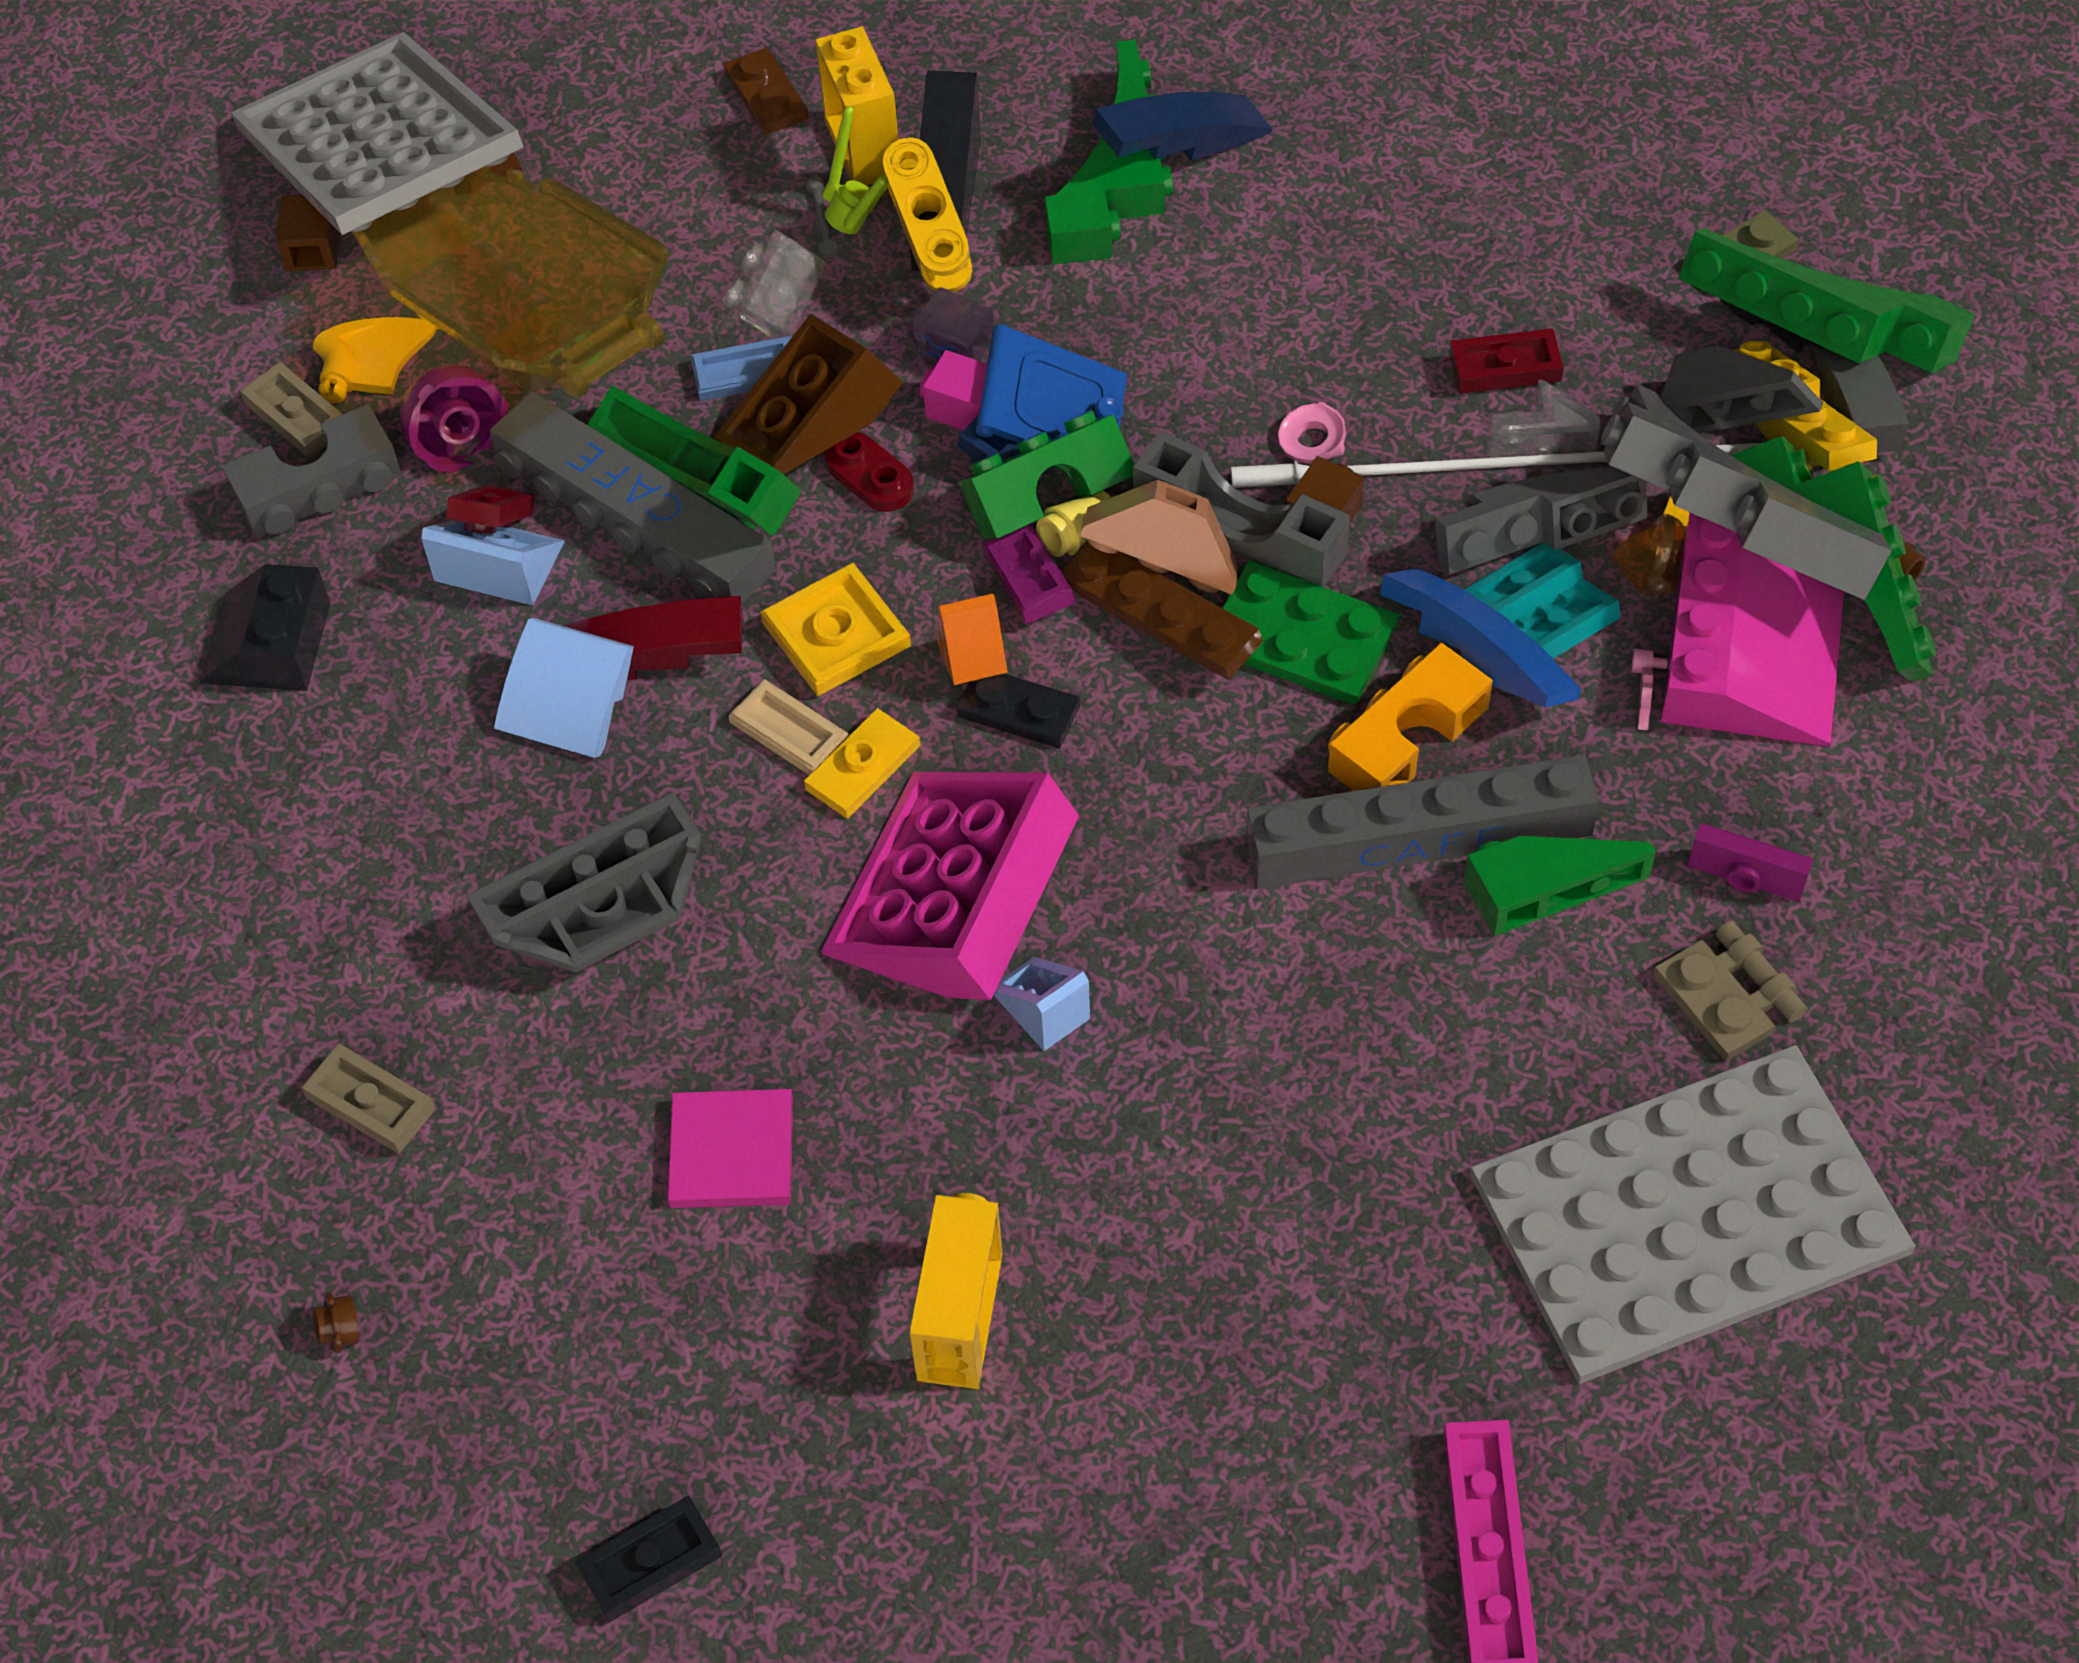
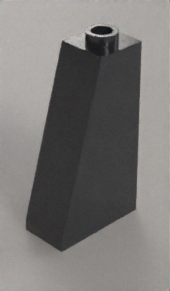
[909,70,981,271]

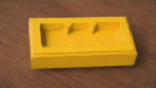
[804,708,921,819]

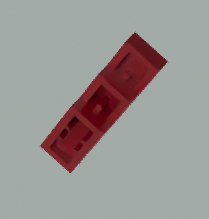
[563,596,743,680]

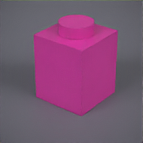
[920,350,987,430]

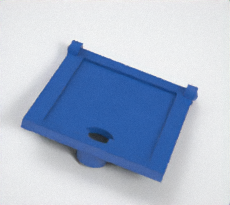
[975,324,1127,443]

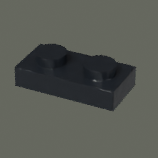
[957,674,1080,749]
[575,1495,722,1623]

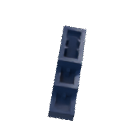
[1092,92,1273,161]

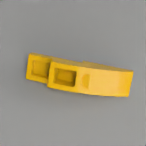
[1734,341,1877,472]

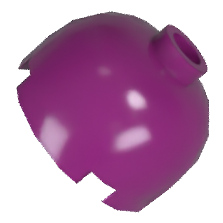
[399,364,509,473]

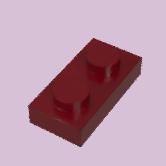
[1449,328,1564,394]
[446,485,535,534]

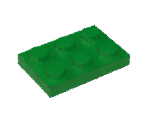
[1223,560,1400,706]

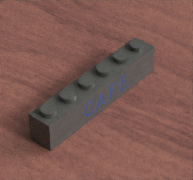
[489,391,776,604]
[1246,755,1600,889]

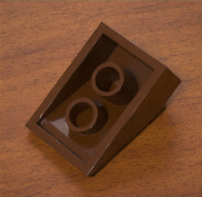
[714,314,903,474]

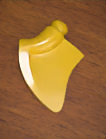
[313,317,436,404]

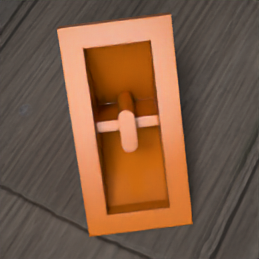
[937,594,1008,685]

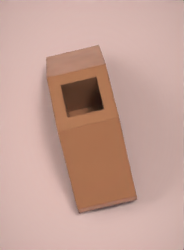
[1080,479,1238,595]

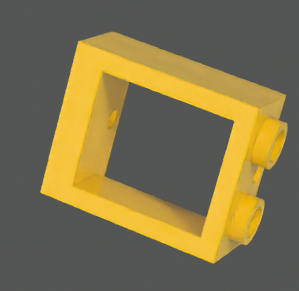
[815,26,898,186]
[910,1193,1003,1389]

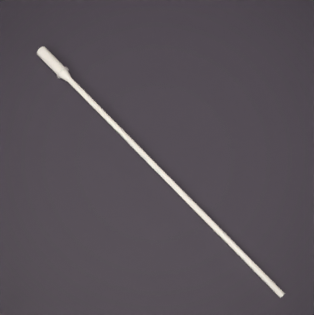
[1230,443,1761,488]

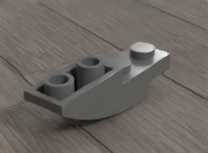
[1435,467,1647,575]

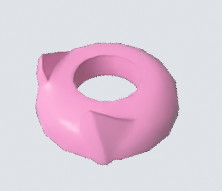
[1278,402,1346,465]

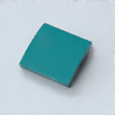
[1464,542,1621,659]

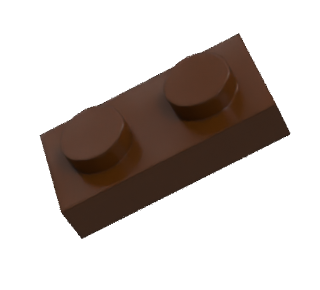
[723,47,809,136]

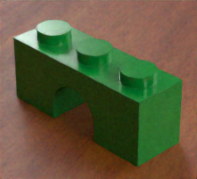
[958,410,1135,540]

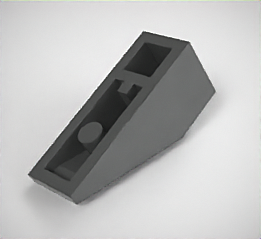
[1661,345,1823,434]

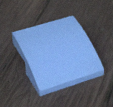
[494,618,634,758]

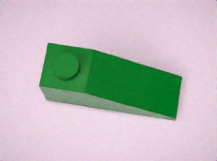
[1463,836,1656,937]

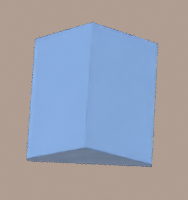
[421,520,564,605]

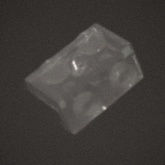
[720,229,827,339]

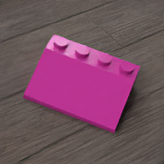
[1661,512,1844,747]
[821,772,1079,1000]

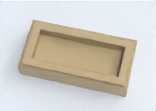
[728,679,849,775]

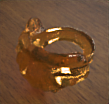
[1612,513,1685,596]

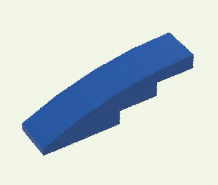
[1380,568,1581,708]

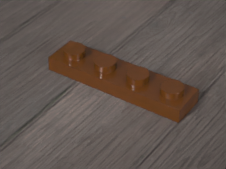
[1061,542,1263,680]

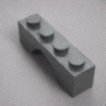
[1133,430,1350,587]

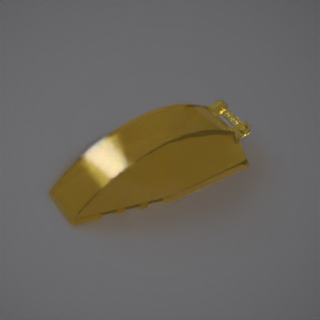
[352,166,669,399]

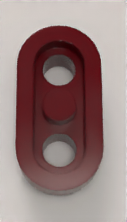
[825,432,914,512]

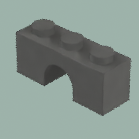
[222,404,402,538]

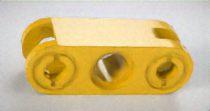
[882,137,973,294]

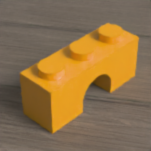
[1328,643,1493,791]

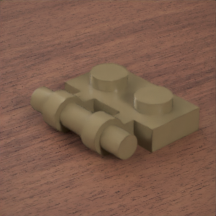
[1653,921,1808,1062]

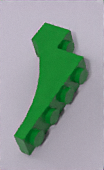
[1045,39,1173,265]
[1678,228,1975,373]
[587,385,802,537]
[1731,436,1936,682]

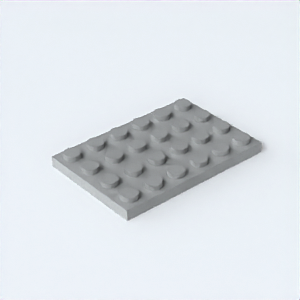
[231,32,523,235]
[1470,1045,1916,1385]

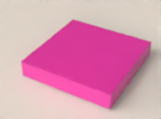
[668,1089,793,1208]

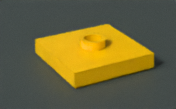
[760,563,911,696]

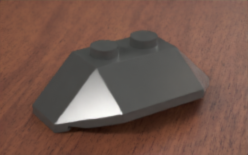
[466,792,702,973]

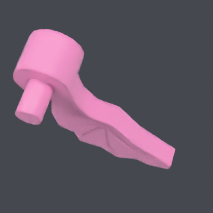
[1631,648,1668,730]

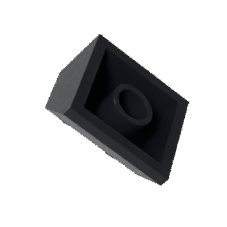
[200,564,331,691]

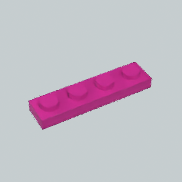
[1443,1420,1538,1663]

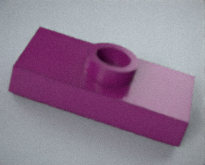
[981,523,1075,624]
[1687,823,1813,902]

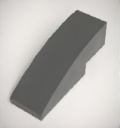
[1808,341,1909,453]

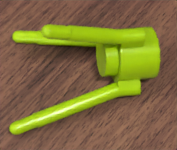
[821,106,888,234]

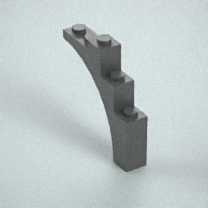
[1601,384,1892,600]

